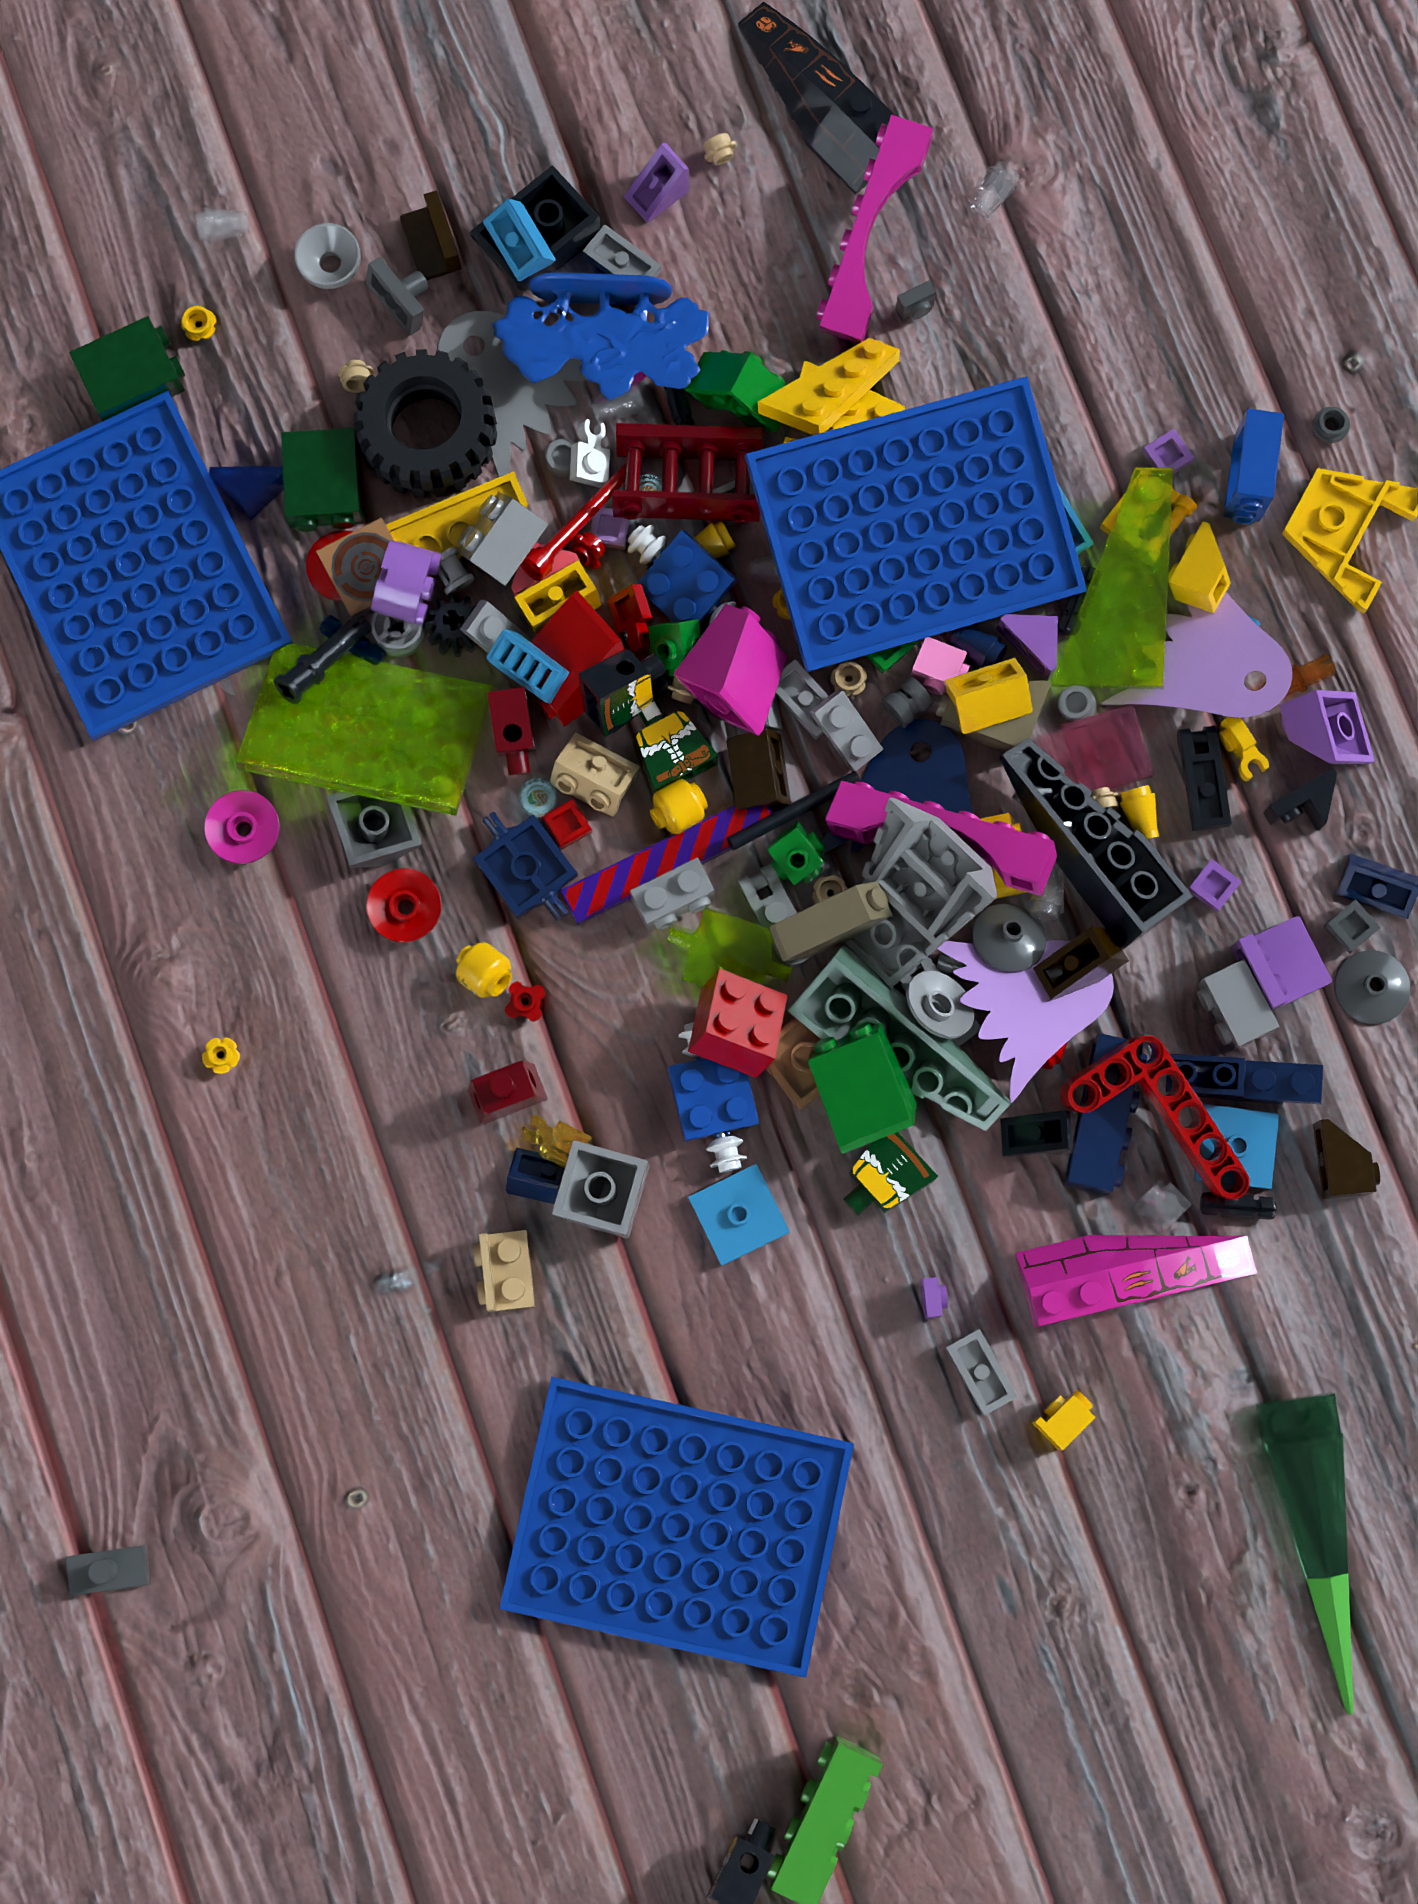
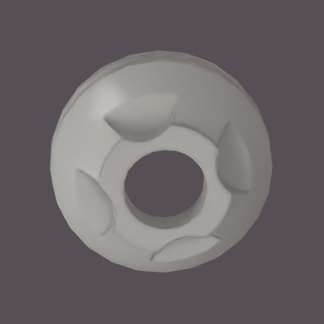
[295,223,361,289]

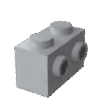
[630,857,715,932]
[1197,959,1280,1051]

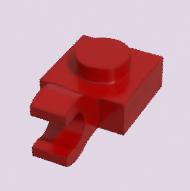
[607,584,653,653]

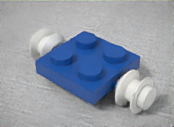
[628,525,738,625]
[667,1022,759,1173]

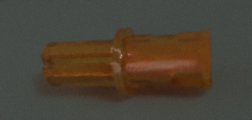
[1262,654,1336,697]

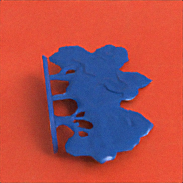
[492,272,709,401]

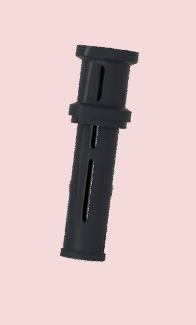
[274,613,372,705]

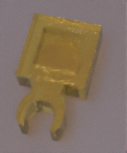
[521,1115,592,1168]

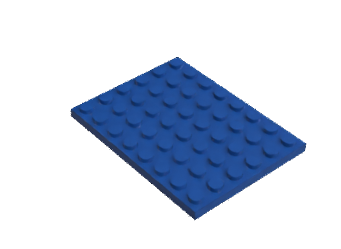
[744,376,1087,672]
[0,391,294,741]
[499,1376,854,1678]

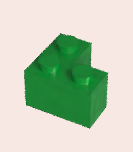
[684,350,786,433]

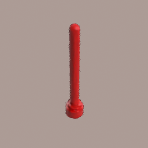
[520,462,642,581]

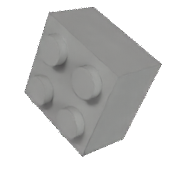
[457,491,548,586]

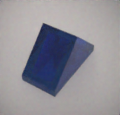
[209,466,284,520]

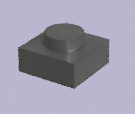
[895,280,936,322]
[1324,900,1380,954]

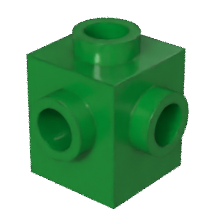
[648,619,701,676]
[767,822,826,885]

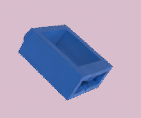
[1223,408,1284,524]

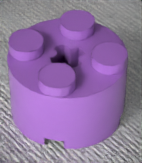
[371,540,442,626]

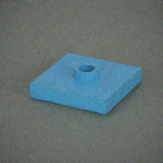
[1194,1104,1279,1190]
[688,1164,790,1266]

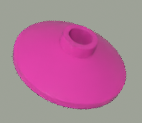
[204,790,280,864]

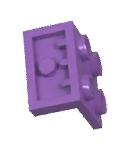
[1231,916,1332,1011]

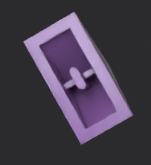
[624,143,689,222]
[996,614,1058,681]

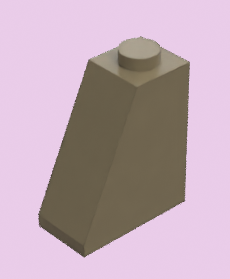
[936,680,1051,753]
[769,881,893,962]

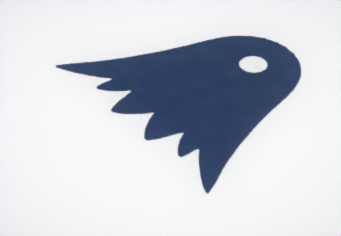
[821,719,990,866]

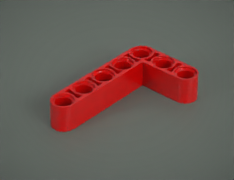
[1060,1036,1250,1199]

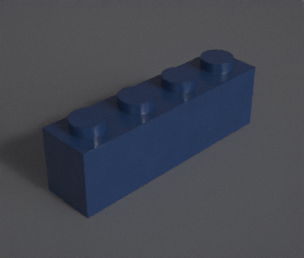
[1063,1033,1147,1195]

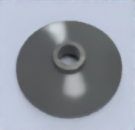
[972,904,1046,972]
[1334,950,1410,1025]

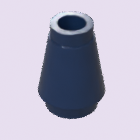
[949,627,1007,668]

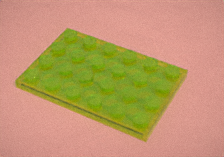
[236,643,492,816]

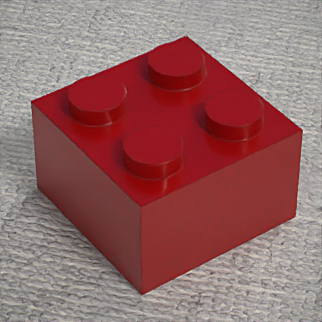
[688,968,788,1078]

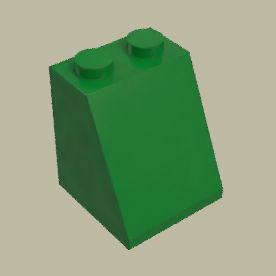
[808,1022,917,1154]

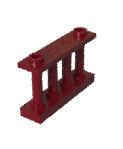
[612,423,763,523]

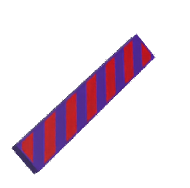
[561,805,772,925]

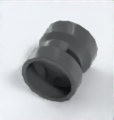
[881,676,933,728]

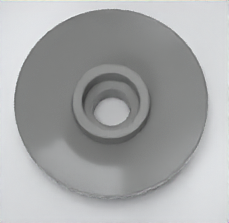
[906,971,974,1039]

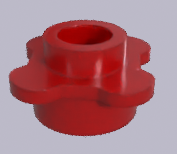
[569,532,605,569]
[505,981,546,1022]

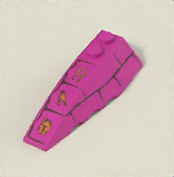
[1015,1235,1257,1328]

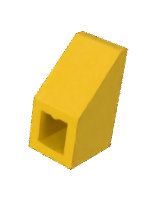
[1168,521,1231,614]

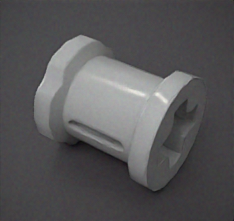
[437,547,475,596]

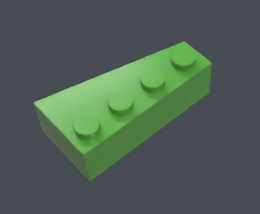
[767,1735,883,1904]

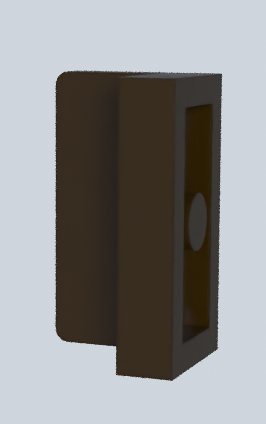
[400,190,462,280]
[726,728,791,810]

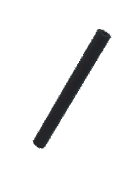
[727,771,861,851]

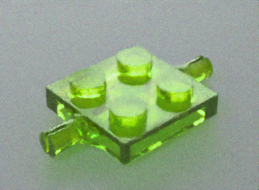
[667,907,793,987]

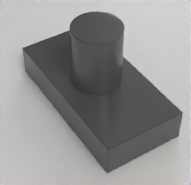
[366,257,429,336]
[66,1545,150,1596]

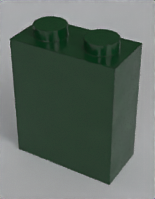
[69,316,186,421]
[281,428,363,532]

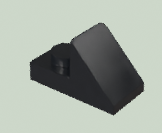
[1263,768,1337,831]
[1000,1110,1073,1157]

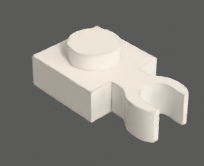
[570,419,610,488]

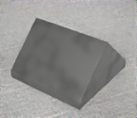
[326,775,422,868]

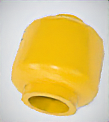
[650,779,708,834]
[456,942,512,998]

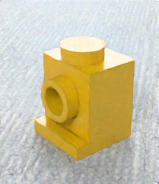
[1031,1390,1096,1451]

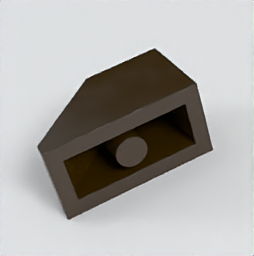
[1033,926,1129,1000]
[1313,1119,1380,1199]

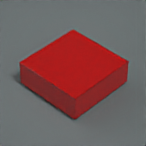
[541,799,592,850]

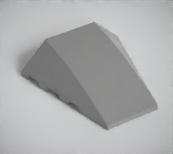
[845,797,997,987]

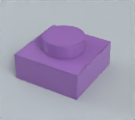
[1142,429,1194,481]
[1188,859,1242,913]
[920,1277,948,1319]

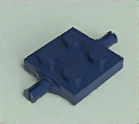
[473,812,578,922]

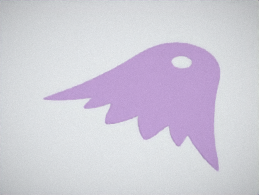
[1101,592,1293,717]
[938,940,1114,1103]

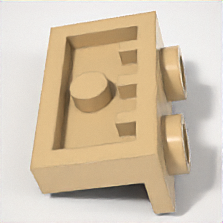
[549,732,640,817]
[473,1230,536,1312]

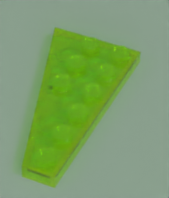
[1051,467,1173,689]

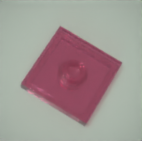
[1061,704,1154,791]

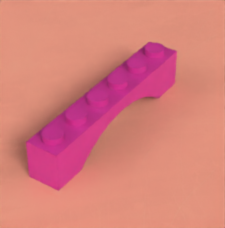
[816,115,933,344]
[825,780,1057,896]

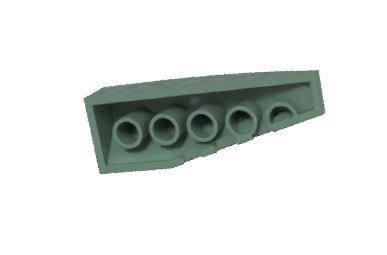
[788,945,1011,1131]

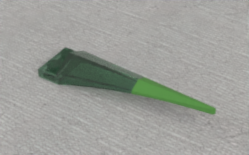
[1256,1392,1354,1716]

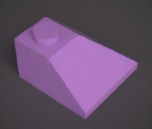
[1279,690,1375,764]

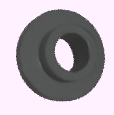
[1313,407,1350,443]

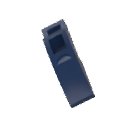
[1166,1054,1324,1105]

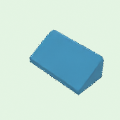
[482,199,556,281]

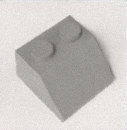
[552,1140,650,1239]

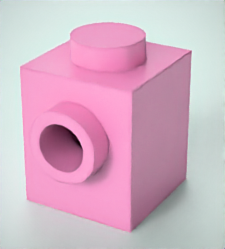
[911,637,970,695]

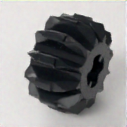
[423,593,477,658]

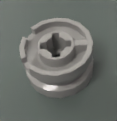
[371,611,426,658]

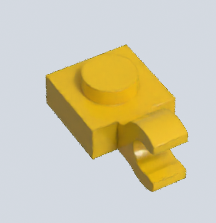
[1218,716,1269,782]

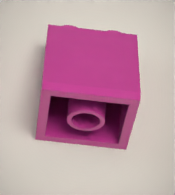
[673,604,787,736]

